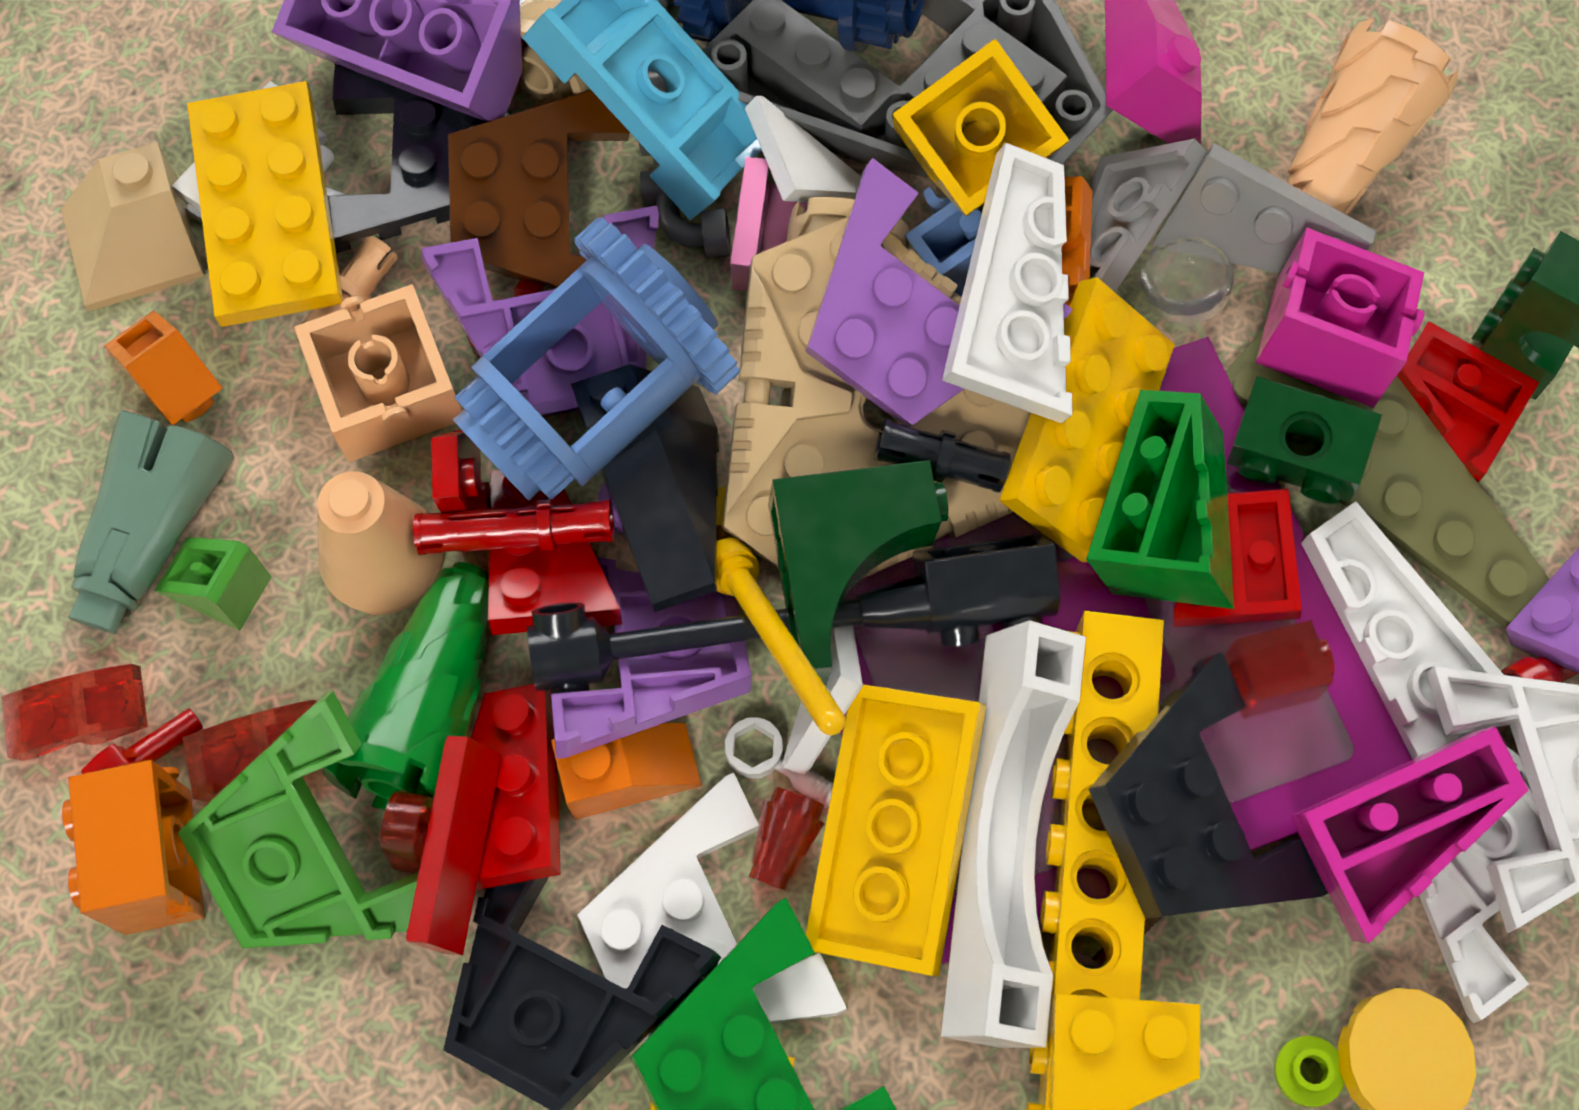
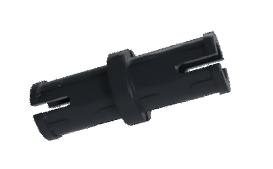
[874,419,1011,493]

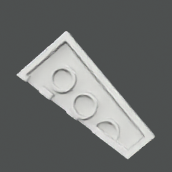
[942,143,1072,423]

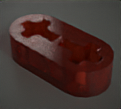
[380,790,433,874]

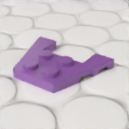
[805,158,1073,427]
[421,206,659,418]
[551,557,751,758]

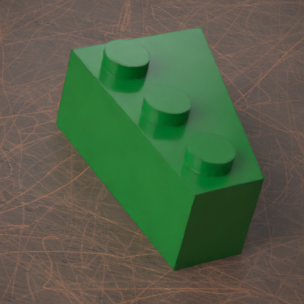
[1086,390,1234,609]

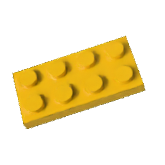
[187,81,343,327]
[999,277,1175,563]
[805,684,987,977]

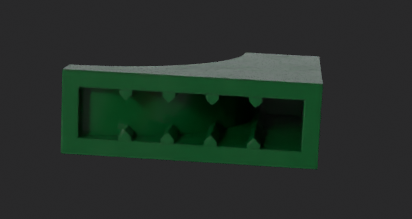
[768,460,949,686]

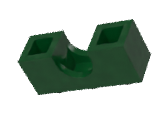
[1471,231,1579,400]

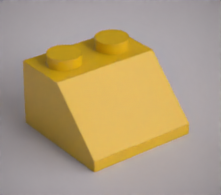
[893,38,1069,217]

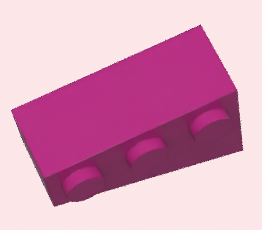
[1290,726,1529,944]

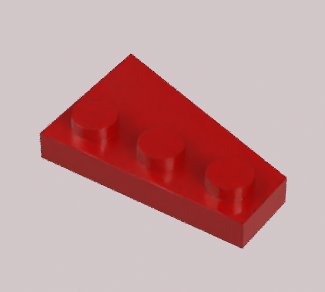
[471,683,561,890]

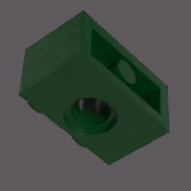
[1226,376,1382,504]

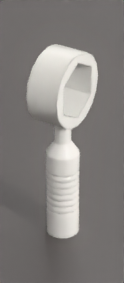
[725,717,833,810]

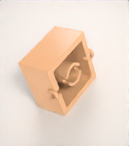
[294,284,462,463]

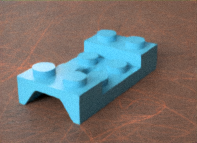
[522,0,762,221]

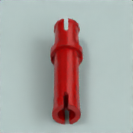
[413,499,615,556]

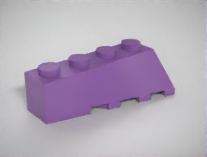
[272,0,522,122]

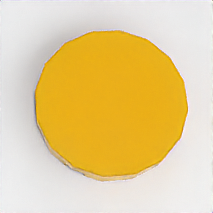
[1338,988,1477,1110]

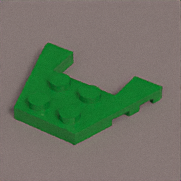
[630,898,897,1110]

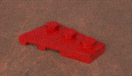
[488,470,623,635]

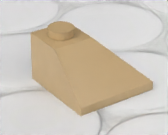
[61,142,205,312]

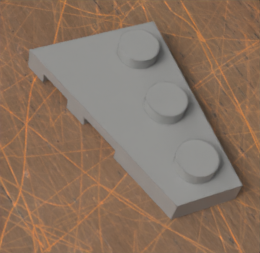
[1090,138,1208,292]
[1152,143,1376,274]

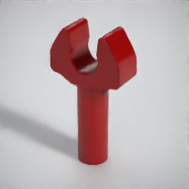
[81,708,203,774]

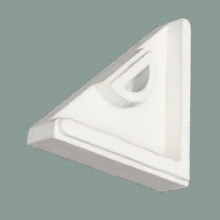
[745,95,861,202]
[783,625,863,775]

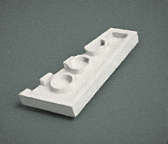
[1301,501,1503,759]

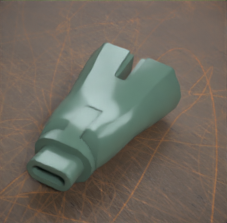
[68,410,234,634]

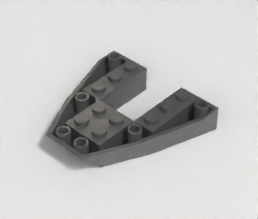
[702,0,1113,178]

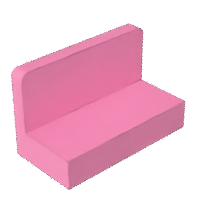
[730,157,808,291]

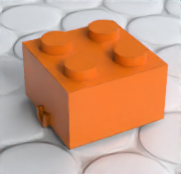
[62,760,205,935]

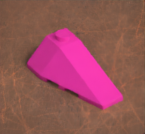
[1105,0,1202,144]

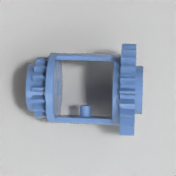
[453,217,741,501]

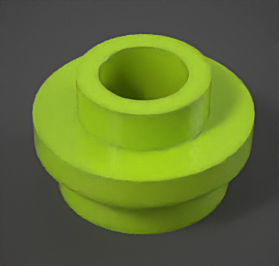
[1274,1035,1345,1108]

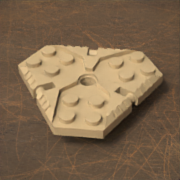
[722,216,1031,580]

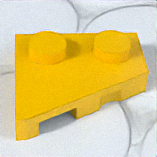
[1049,994,1200,1110]

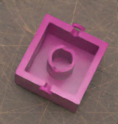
[1255,228,1425,408]

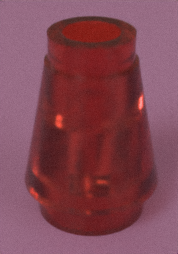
[748,786,825,891]

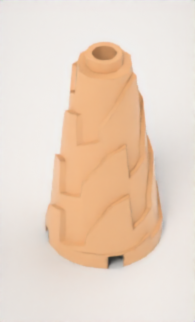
[1286,19,1458,215]

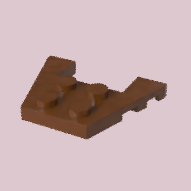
[448,90,630,288]

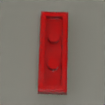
[406,736,501,956]

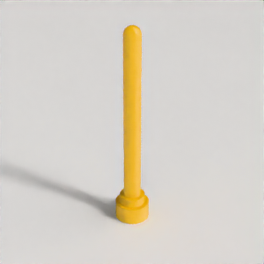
[717,538,845,735]

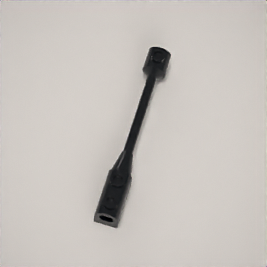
[527,534,1060,696]

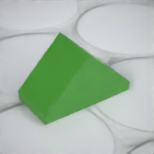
[154,537,272,631]

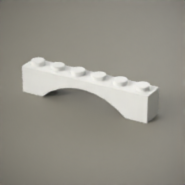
[941,620,1086,1048]

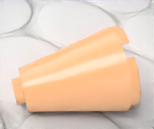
[317,471,445,615]

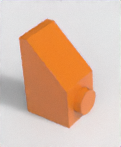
[104,310,223,425]
[551,723,702,820]

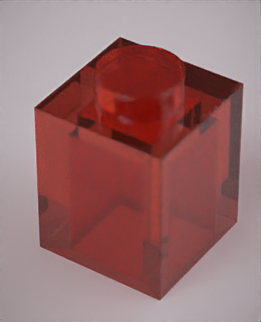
[1224,620,1335,719]

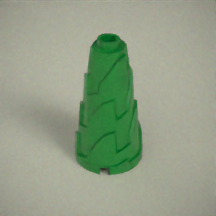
[323,562,489,820]

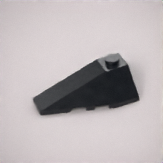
[571,364,719,612]

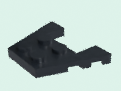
[328,63,510,253]
[1089,652,1328,919]
[443,877,721,1110]

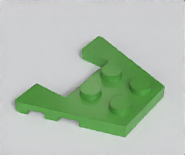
[178,691,419,949]

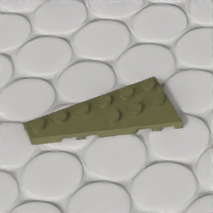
[1225,329,1550,629]

